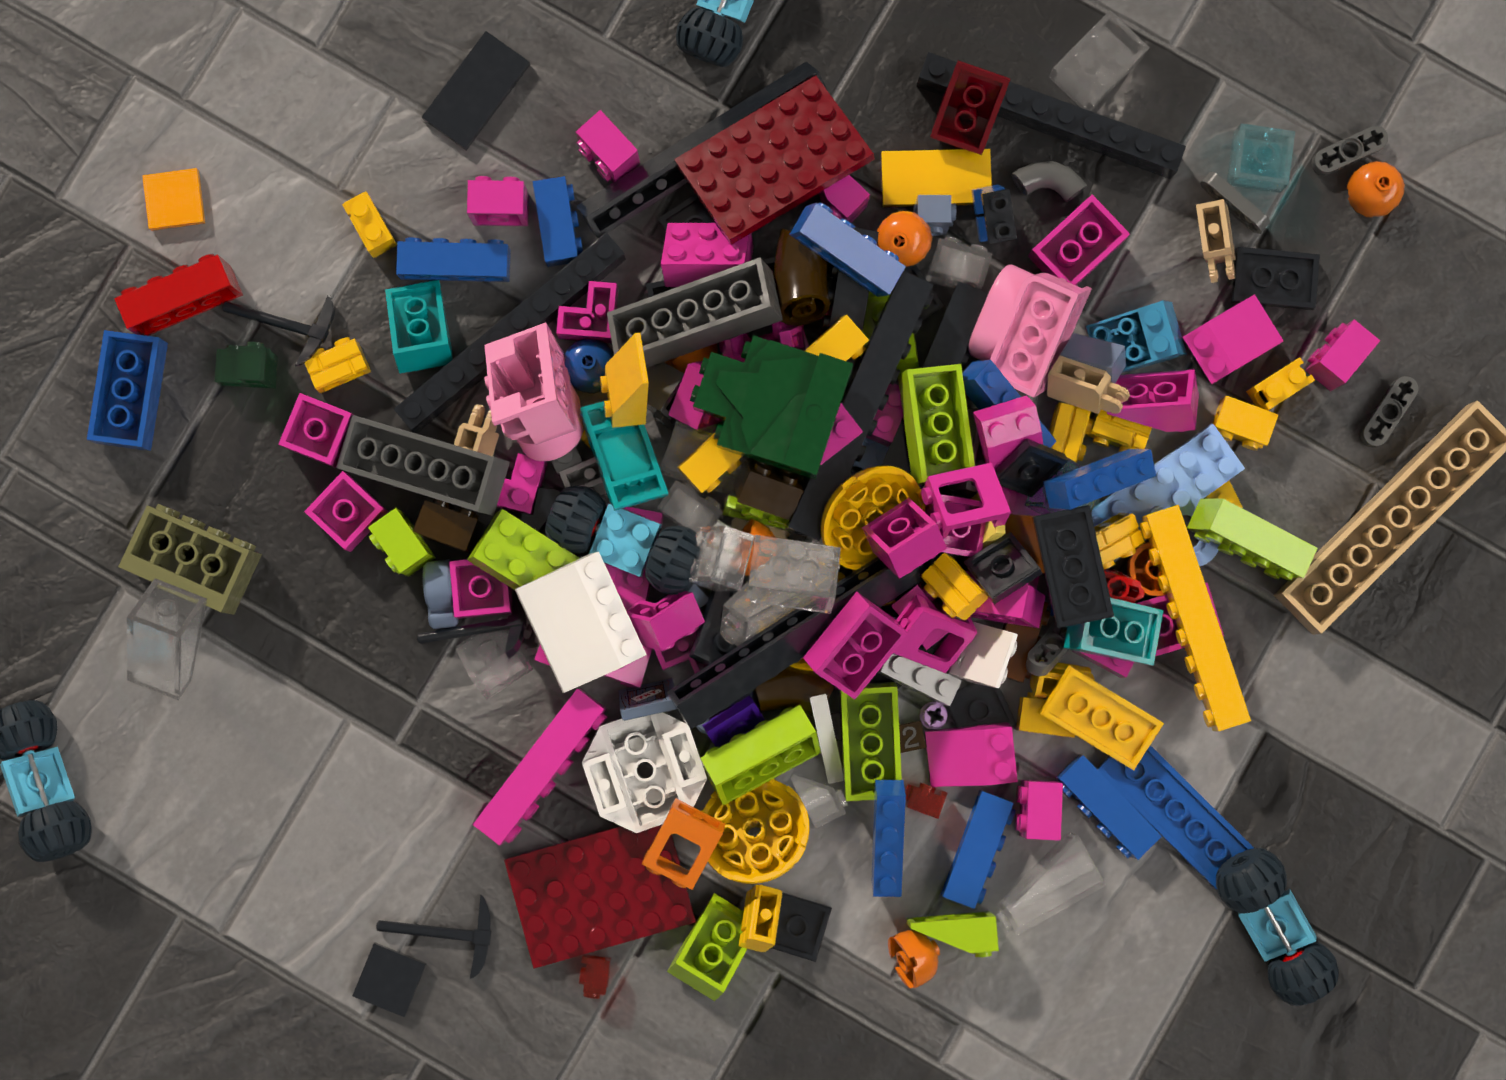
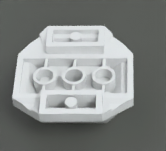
[582,712,707,833]

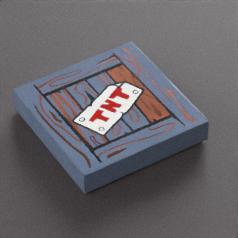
[619,678,676,721]

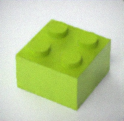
[368,508,436,577]

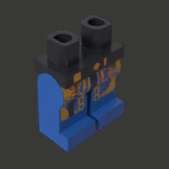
[971,185,1017,244]

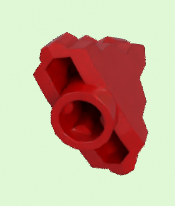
[1104,569,1145,603]

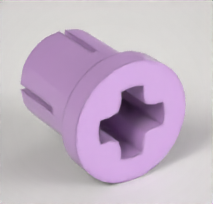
[919,702,947,730]

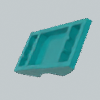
[580,400,669,511]

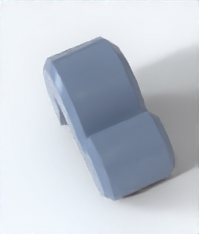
[423,559,459,629]

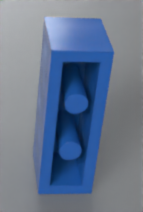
[533,176,583,267]

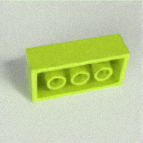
[898,364,975,485]
[1187,499,1318,581]
[467,509,580,590]
[840,682,902,801]
[700,705,821,806]

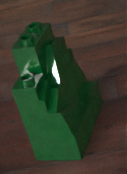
[690,335,853,480]

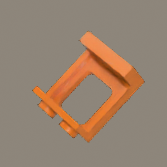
[642,798,725,890]

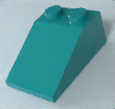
[385,280,453,374]
[1064,598,1164,666]

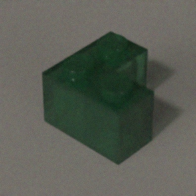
[214,342,278,389]

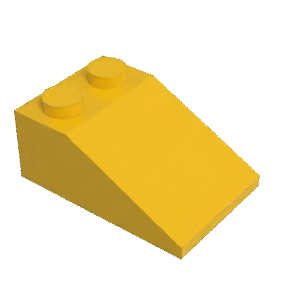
[600,333,648,428]

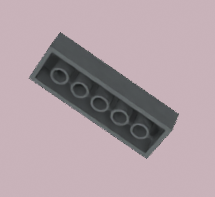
[607,257,783,368]
[336,415,510,516]

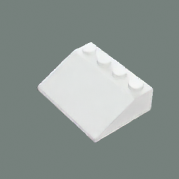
[515,551,646,693]

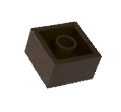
[733,457,803,521]
[413,498,484,554]

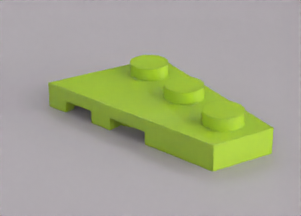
[722,495,789,531]

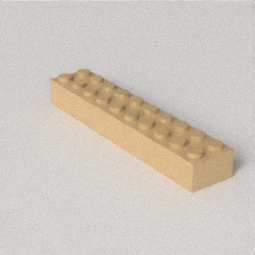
[1274,401,1506,635]

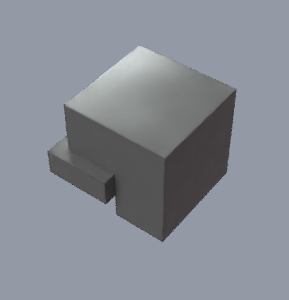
[646,362,684,432]

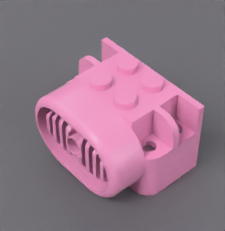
[968,265,1092,397]
[484,323,583,461]

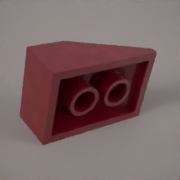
[930,60,1010,155]

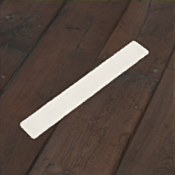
[810,694,844,784]

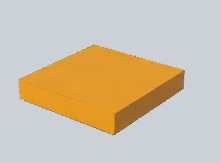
[142,168,205,231]

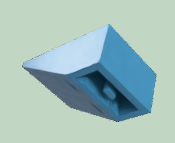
[1086,300,1187,373]

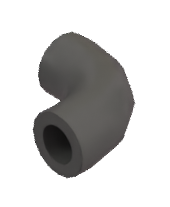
[1011,161,1087,202]

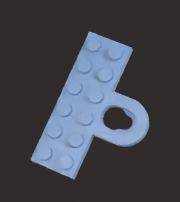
[1090,423,1245,566]

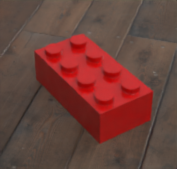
[114,254,243,336]

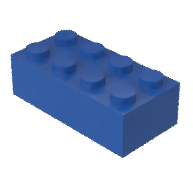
[87,330,168,451]

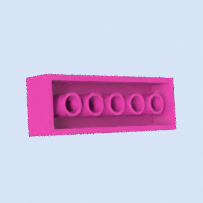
[473,688,608,846]

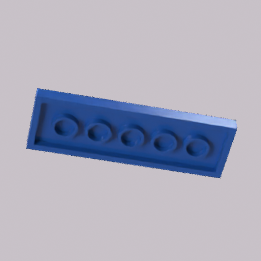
[1097,745,1254,890]

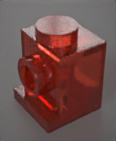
[905,782,948,819]
[579,954,612,999]

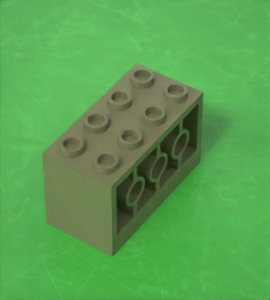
[118,504,262,615]

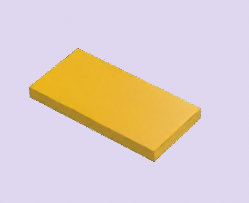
[881,149,992,207]
[1039,665,1164,770]

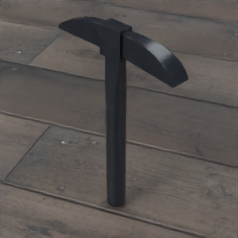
[222,295,335,366]
[417,591,527,659]
[376,894,492,979]

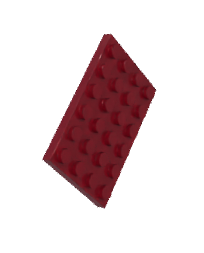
[674,75,875,245]
[504,824,696,969]

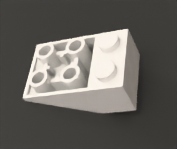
[946,619,1018,688]

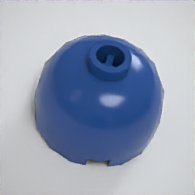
[564,339,614,394]

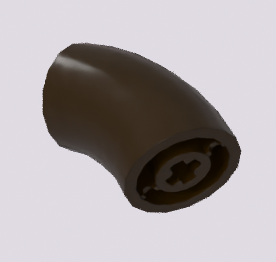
[774,229,830,326]
[753,666,835,717]

